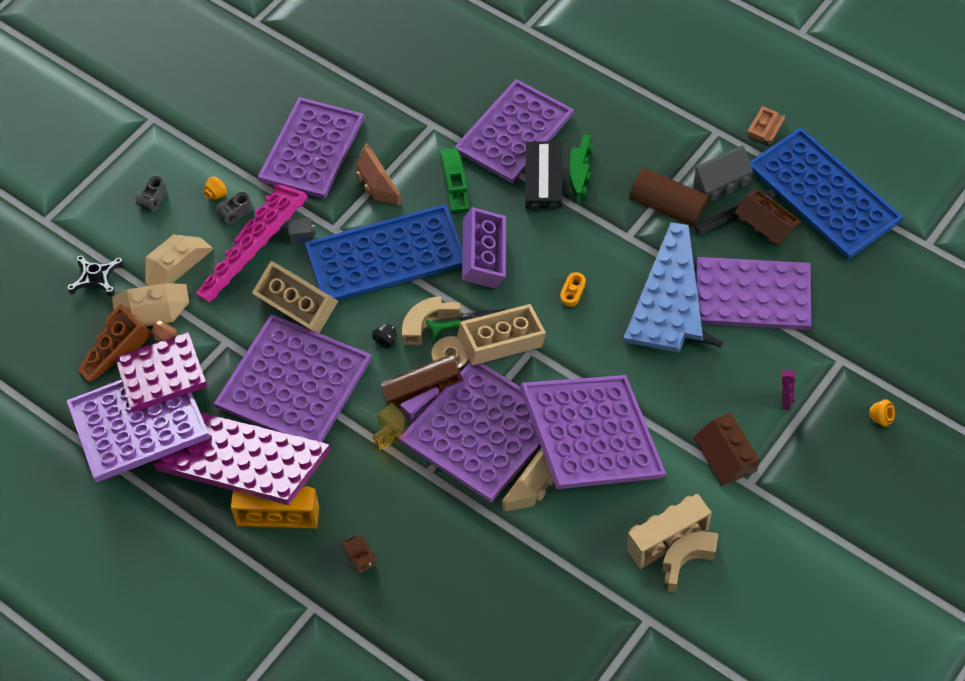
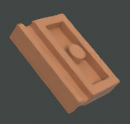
[747,106,786,145]

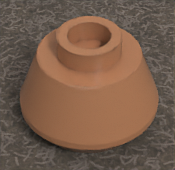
[152,320,177,342]

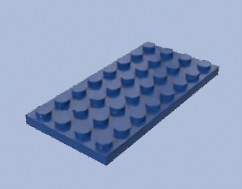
[750,127,903,259]
[305,204,463,301]

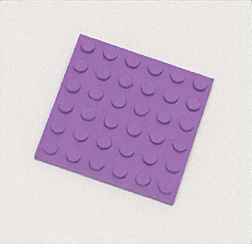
[214,314,372,442]
[399,362,541,503]
[519,375,666,489]
[67,380,210,483]

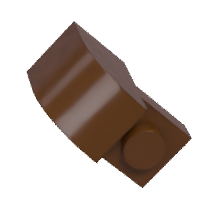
[340,534,377,574]

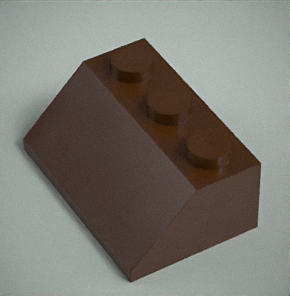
[735,189,801,245]
[694,412,760,486]

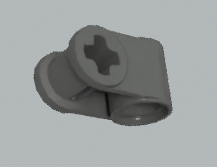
[136,175,167,212]
[216,192,252,225]

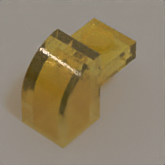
[373,403,406,451]

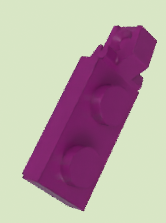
[782,370,796,410]

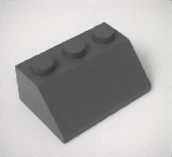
[693,145,753,202]

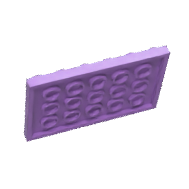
[454,79,574,184]
[258,97,364,199]
[696,257,811,330]

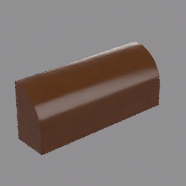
[629,167,709,227]
[381,353,464,410]

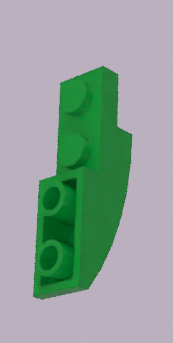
[570,134,593,204]
[439,148,469,213]

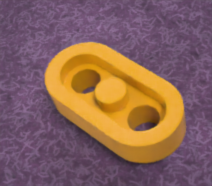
[560,272,586,307]

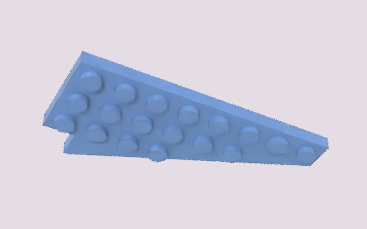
[624,222,703,353]

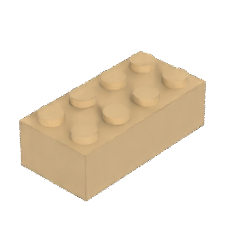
[252,261,338,333]
[458,304,546,365]
[627,493,712,569]

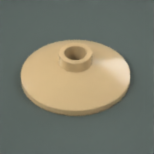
[432,336,469,369]

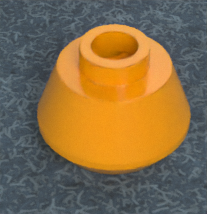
[204,177,227,200]
[869,399,895,427]

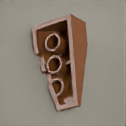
[78,303,153,383]

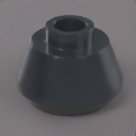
[372,324,397,348]

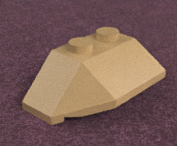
[145,234,213,286]
[112,283,190,327]
[502,447,554,511]

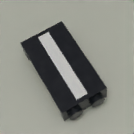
[525,141,562,210]

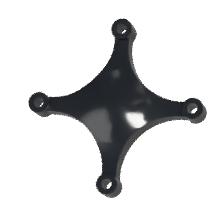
[67,256,123,297]

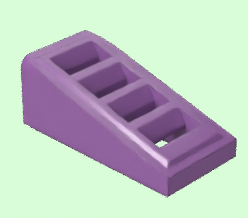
[400,387,439,423]

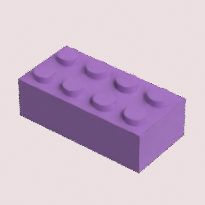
[462,207,506,289]

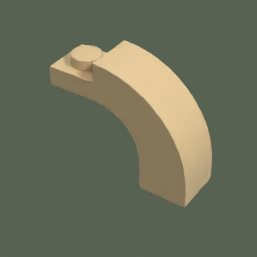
[402,296,461,345]
[662,532,718,593]

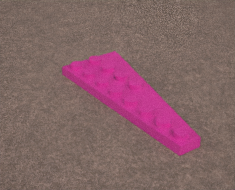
[196,184,308,303]

